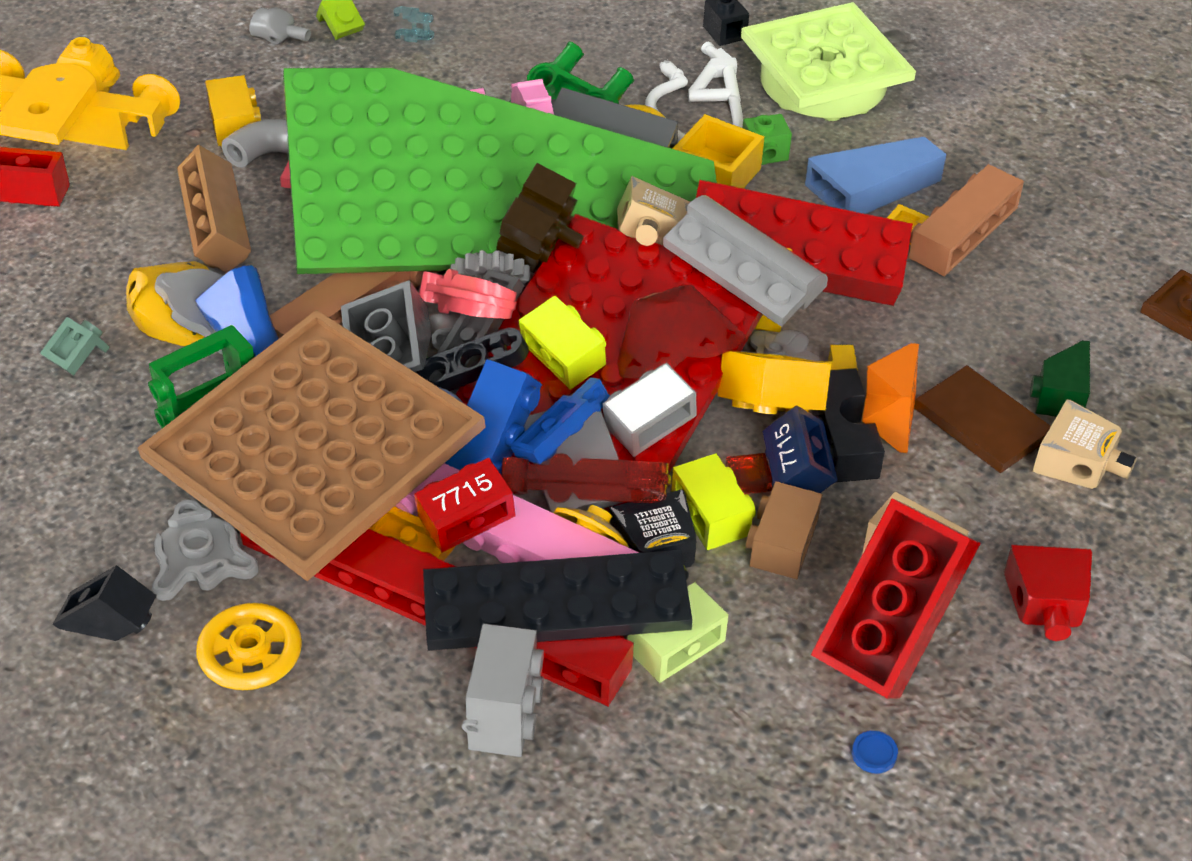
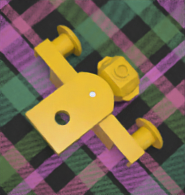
[0,37,180,150]

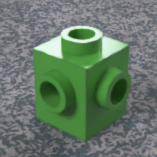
[742,114,792,165]

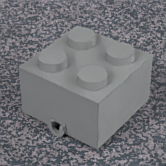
[462,624,544,757]

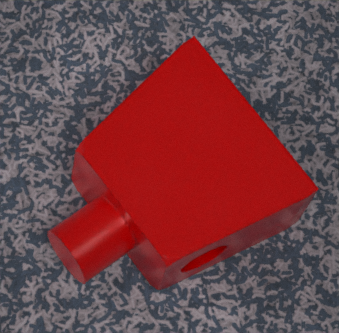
[1004,545,1092,641]

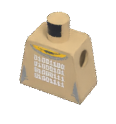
[617,176,690,246]
[1033,399,1137,489]

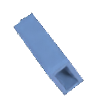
[805,137,946,214]

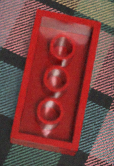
[811,498,981,699]

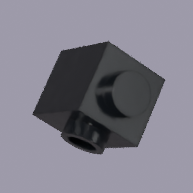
[703,0,749,46]

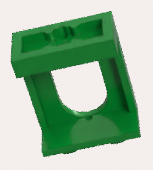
[148,325,254,428]

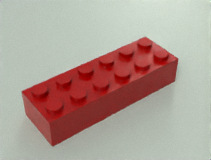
[696,180,913,306]

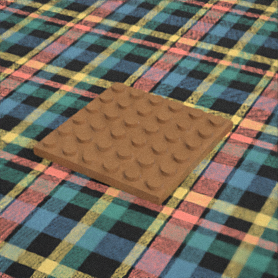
[138,310,486,581]

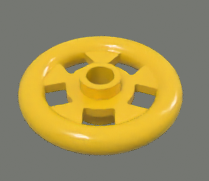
[196,603,302,690]

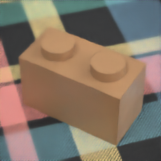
[746,481,823,580]

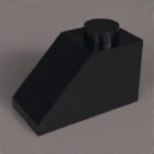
[53,565,157,641]

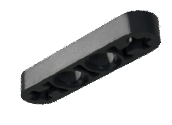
[415,328,529,391]

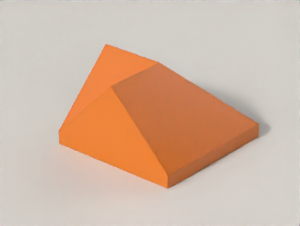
[862,343,919,453]

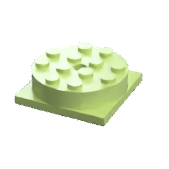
[741,2,916,121]

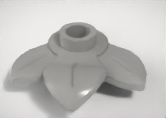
[750,330,820,361]

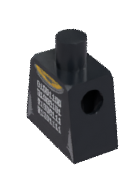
[609,489,697,580]

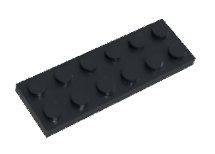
[423,550,693,651]

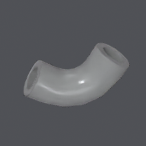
[222,119,288,168]

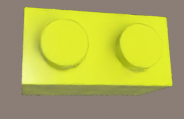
[519,296,606,390]
[671,453,756,550]

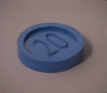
[852,731,898,774]

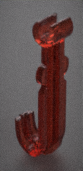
[501,453,671,503]

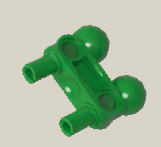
[509,41,635,104]

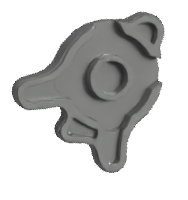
[154,268,265,355]
[152,500,259,601]

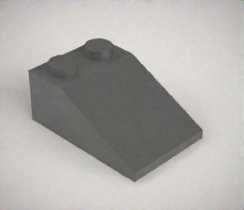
[341,280,432,372]

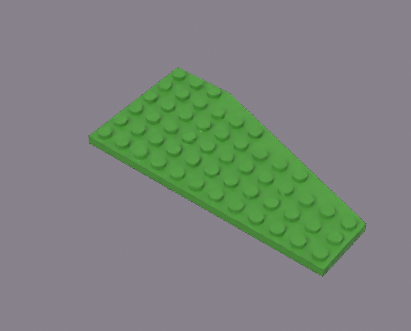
[283,68,717,274]

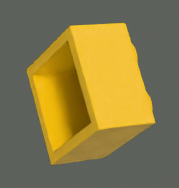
[672,114,765,189]
[717,350,831,414]

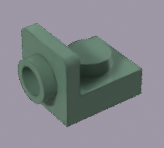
[40,317,110,376]

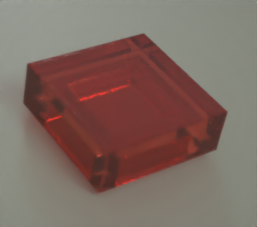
[725,453,773,494]

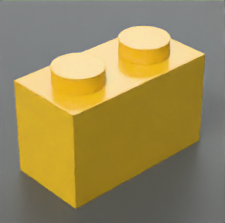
[205,75,261,146]

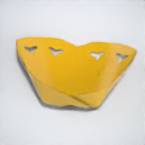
[126,261,209,346]

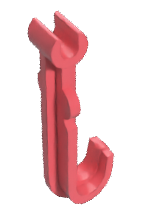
[419,269,517,319]

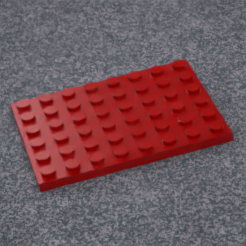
[455,214,763,513]

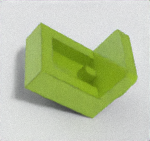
[316,0,365,40]

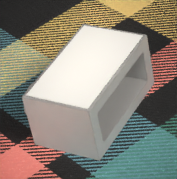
[603,362,697,457]

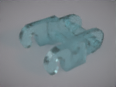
[393,6,434,43]

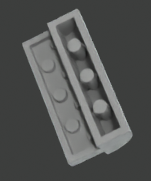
[663,195,828,327]

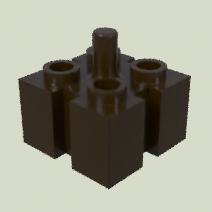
[496,163,584,273]

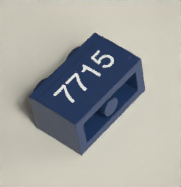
[762,405,838,493]

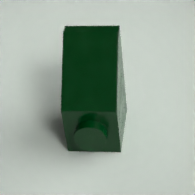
[1030,340,1090,417]

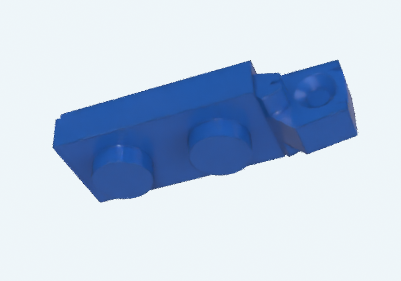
[511,377,610,464]

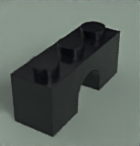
[809,368,885,483]

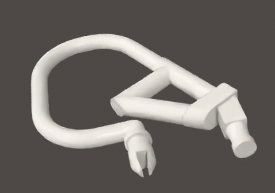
[645,41,743,143]

